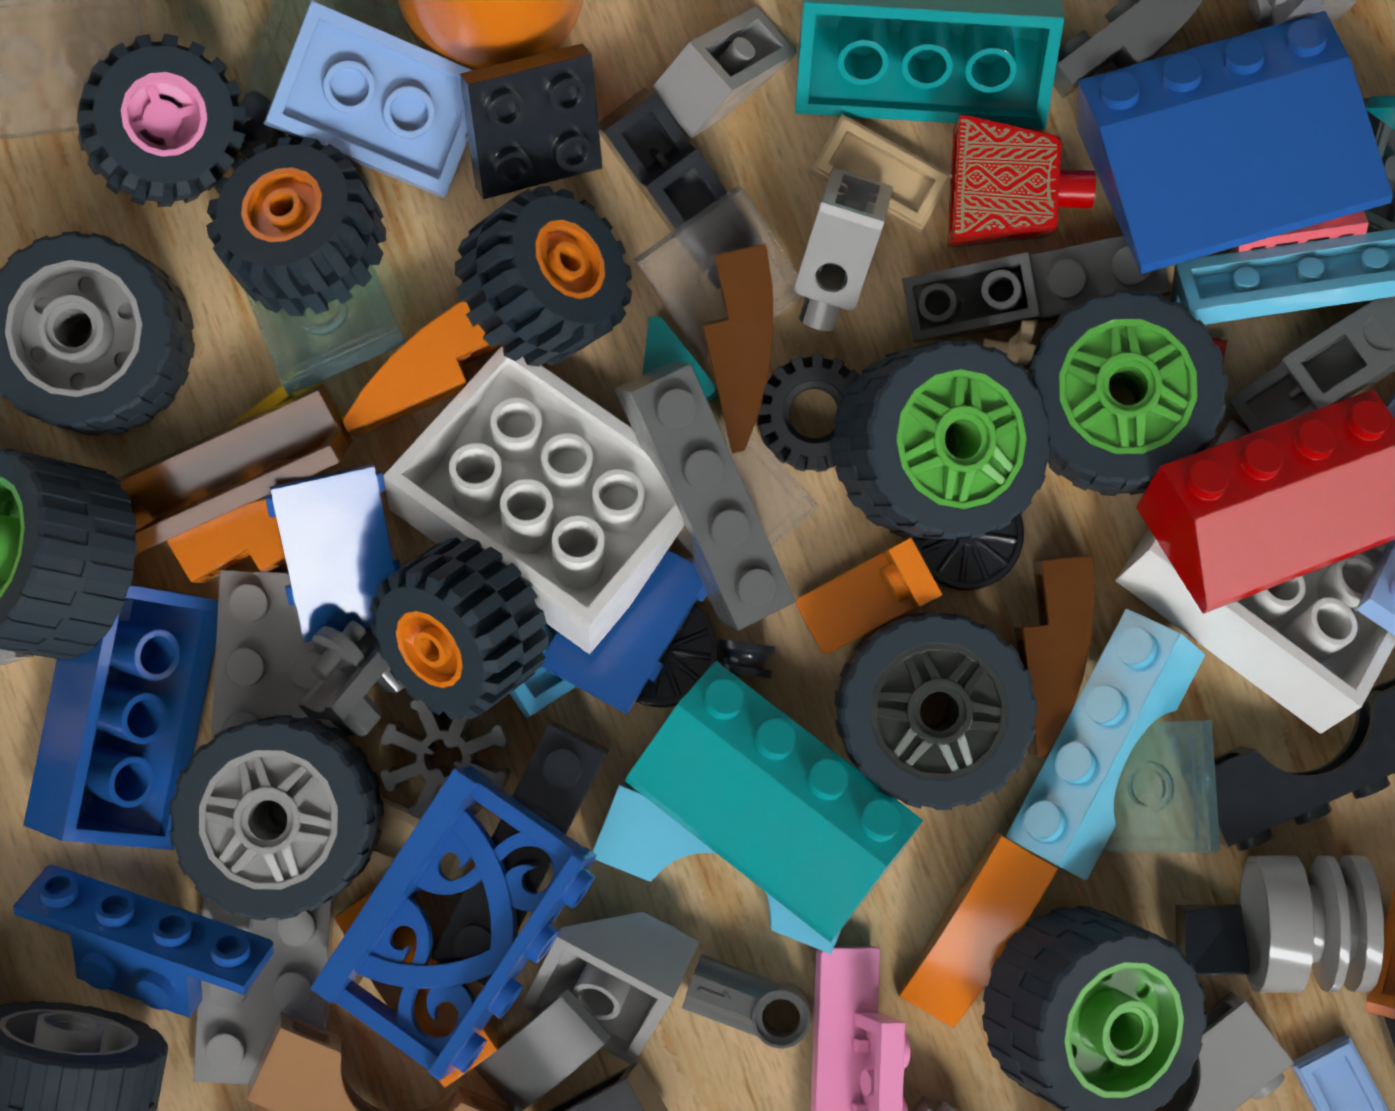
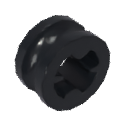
[718,639,775,678]

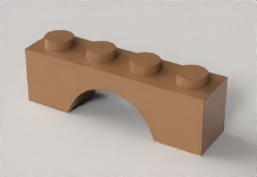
[247,1012,513,1111]

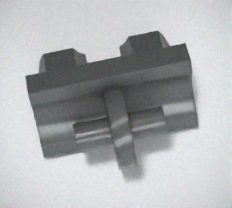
[298,621,406,736]

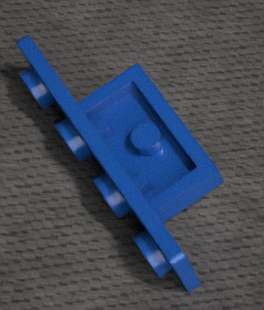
[13,865,274,1018]

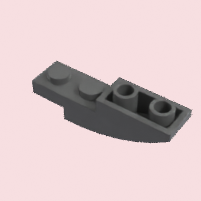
[1053,0,1203,98]
[902,235,1170,342]
[1228,296,1395,433]

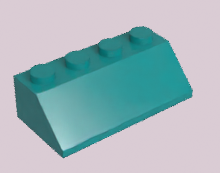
[795,0,1064,129]
[625,661,923,943]

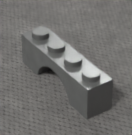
[615,361,796,631]

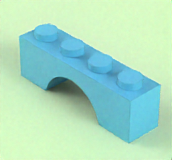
[1005,609,1206,881]
[593,781,841,954]

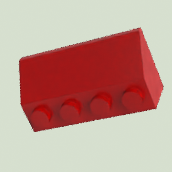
[1136,389,1395,614]

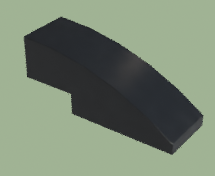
[598,88,762,288]

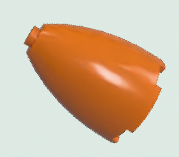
[398,0,583,70]

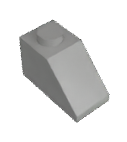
[650,6,798,138]

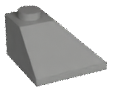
[521,912,700,1064]

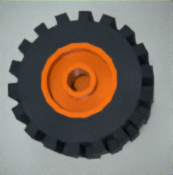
[206,137,386,316]
[455,186,632,367]
[370,537,548,720]

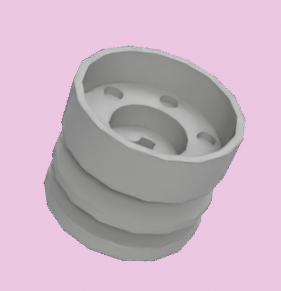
[1239,855,1384,993]

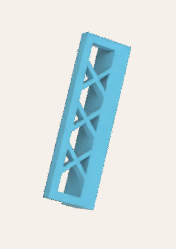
[1170,229,1395,325]

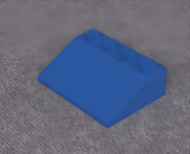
[1078,11,1393,274]

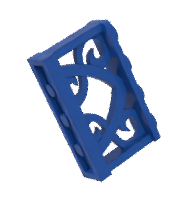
[310,766,597,1081]

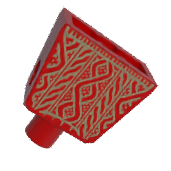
[947,115,1096,248]

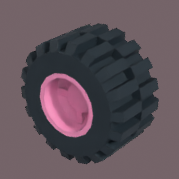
[76,34,246,207]

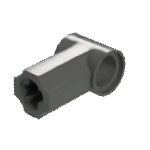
[682,954,812,1049]

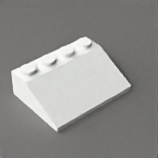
[383,346,685,655]
[1115,419,1395,734]

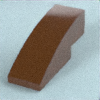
[703,243,774,454]
[1015,555,1095,757]

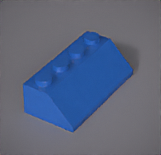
[23,583,218,850]

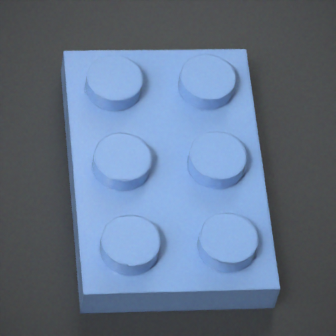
[264,1,472,198]

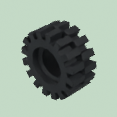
[757,354,860,472]

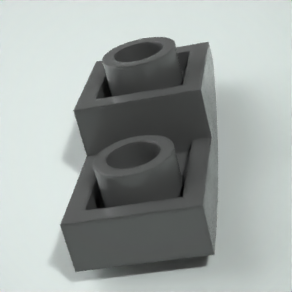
[474,989,611,1111]

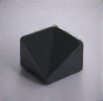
[1175,904,1249,975]

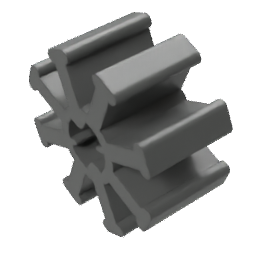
[380,700,511,819]

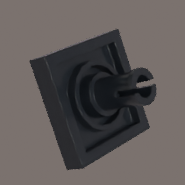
[460,43,603,200]

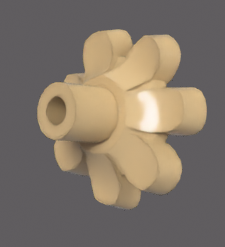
[982,319,1039,377]

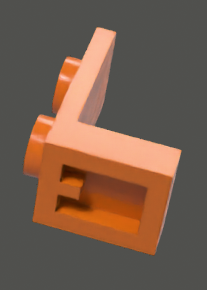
[796,538,942,654]

